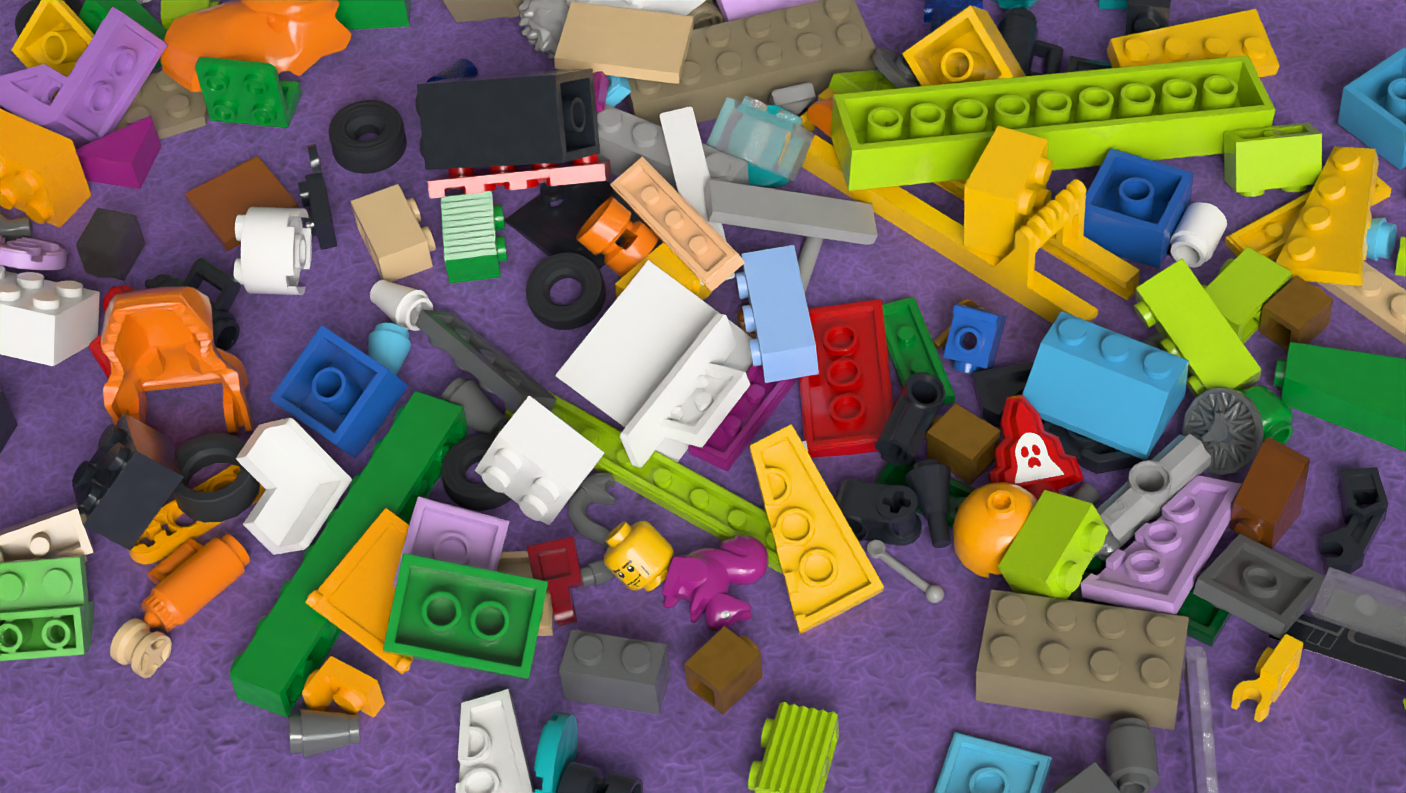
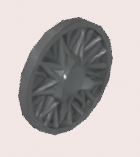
[872,47,921,88]
[1182,387,1264,475]

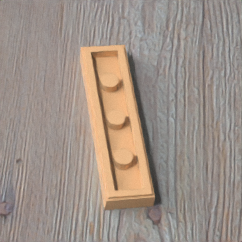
[610,156,745,292]

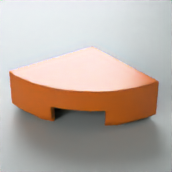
[807,97,833,139]

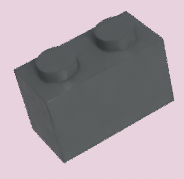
[559,629,671,715]

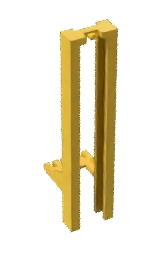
[798,87,1140,324]

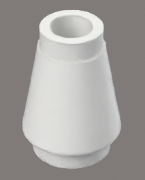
[370,280,433,331]

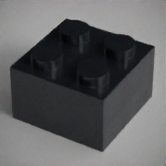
[72,413,184,551]

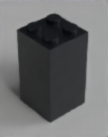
[415,68,600,170]

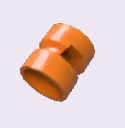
[576,196,659,278]

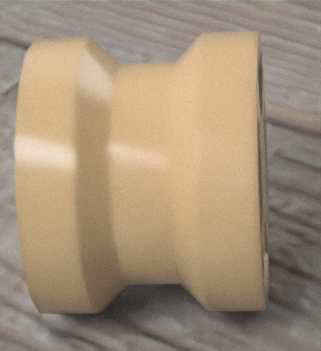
[110,618,172,678]

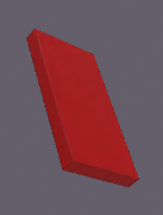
[799,299,894,458]

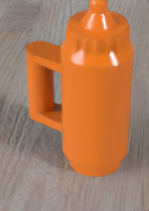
[141,534,250,633]

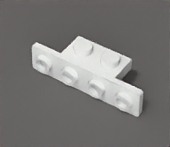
[620,313,750,468]

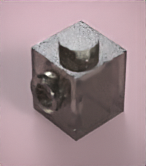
[76,208,146,281]

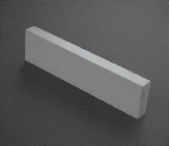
[704,179,878,245]

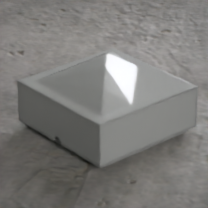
[768,82,816,115]

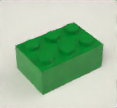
[383,553,548,681]

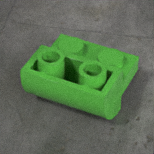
[0,555,94,661]

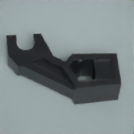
[1319,467,1389,577]

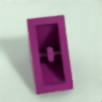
[75,116,161,189]

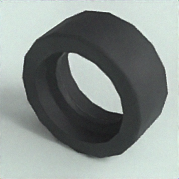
[173,433,260,523]

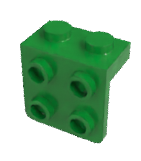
[195,57,302,128]

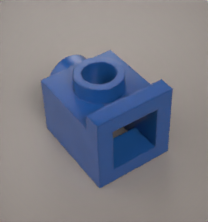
[943,304,1007,374]

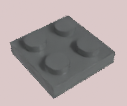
[1193,533,1326,639]

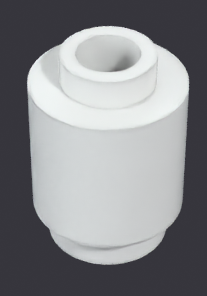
[1170,202,1227,268]

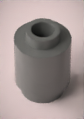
[1105,718,1160,793]

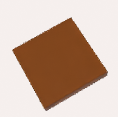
[185,155,299,251]

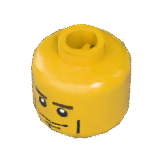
[604,521,674,592]

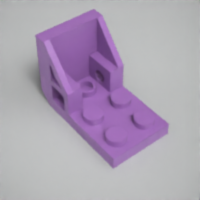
[0,7,168,149]

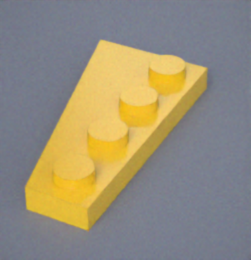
[1107,9,1280,77]
[1276,146,1379,287]
[750,424,884,635]

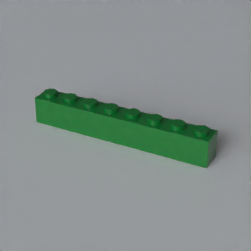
[229,391,469,718]

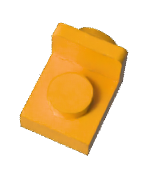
[302,656,385,718]

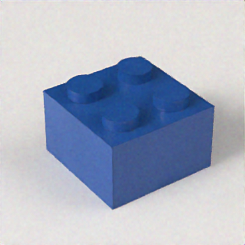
[1083,148,1194,269]
[269,325,408,459]

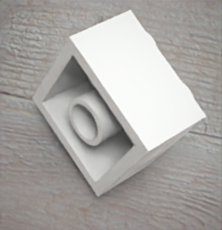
[475,396,604,525]

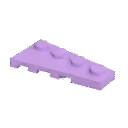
[1081,475,1242,615]

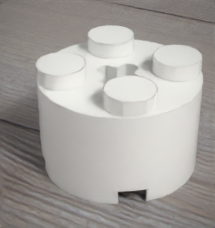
[234,207,312,295]

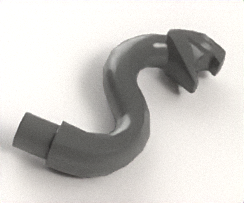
[568,473,616,590]

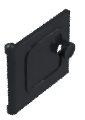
[505,180,650,282]

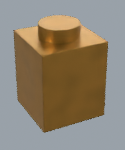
[1259,276,1333,351]
[925,403,1000,485]
[684,626,763,715]

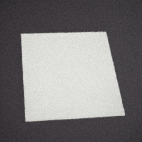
[555,260,753,462]

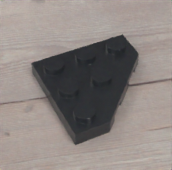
[972,362,1142,474]

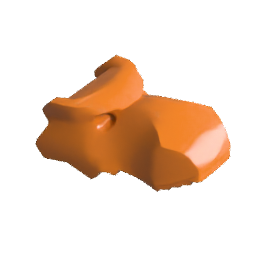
[160,0,352,93]
[101,287,254,434]

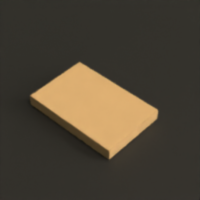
[554,1,694,84]

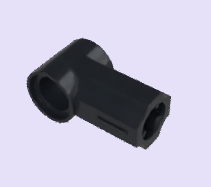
[874,372,946,466]

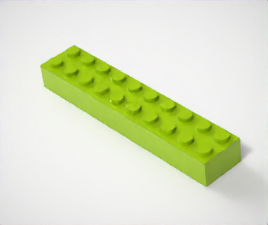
[830,56,1276,191]

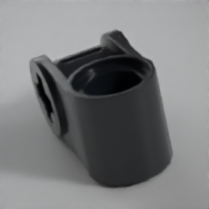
[834,479,922,546]

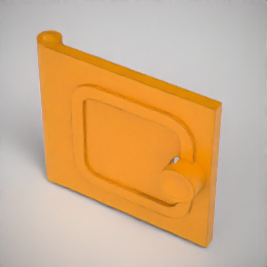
[305,508,414,675]

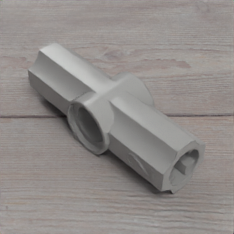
[1097,434,1211,547]

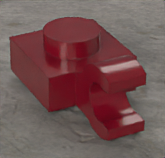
[527,536,584,626]

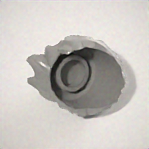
[519,0,569,59]

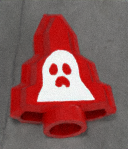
[988,395,1084,500]

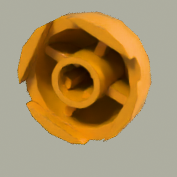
[953,482,1038,578]

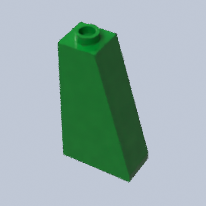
[1274,342,1406,452]

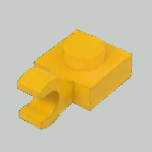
[1231,634,1303,722]

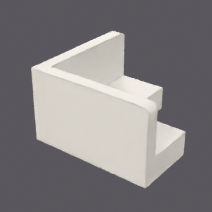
[236,418,352,555]

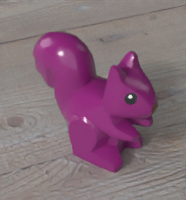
[662,535,769,631]

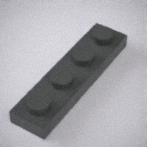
[415,309,557,414]

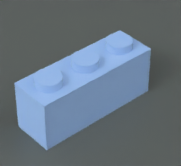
[736,245,819,383]

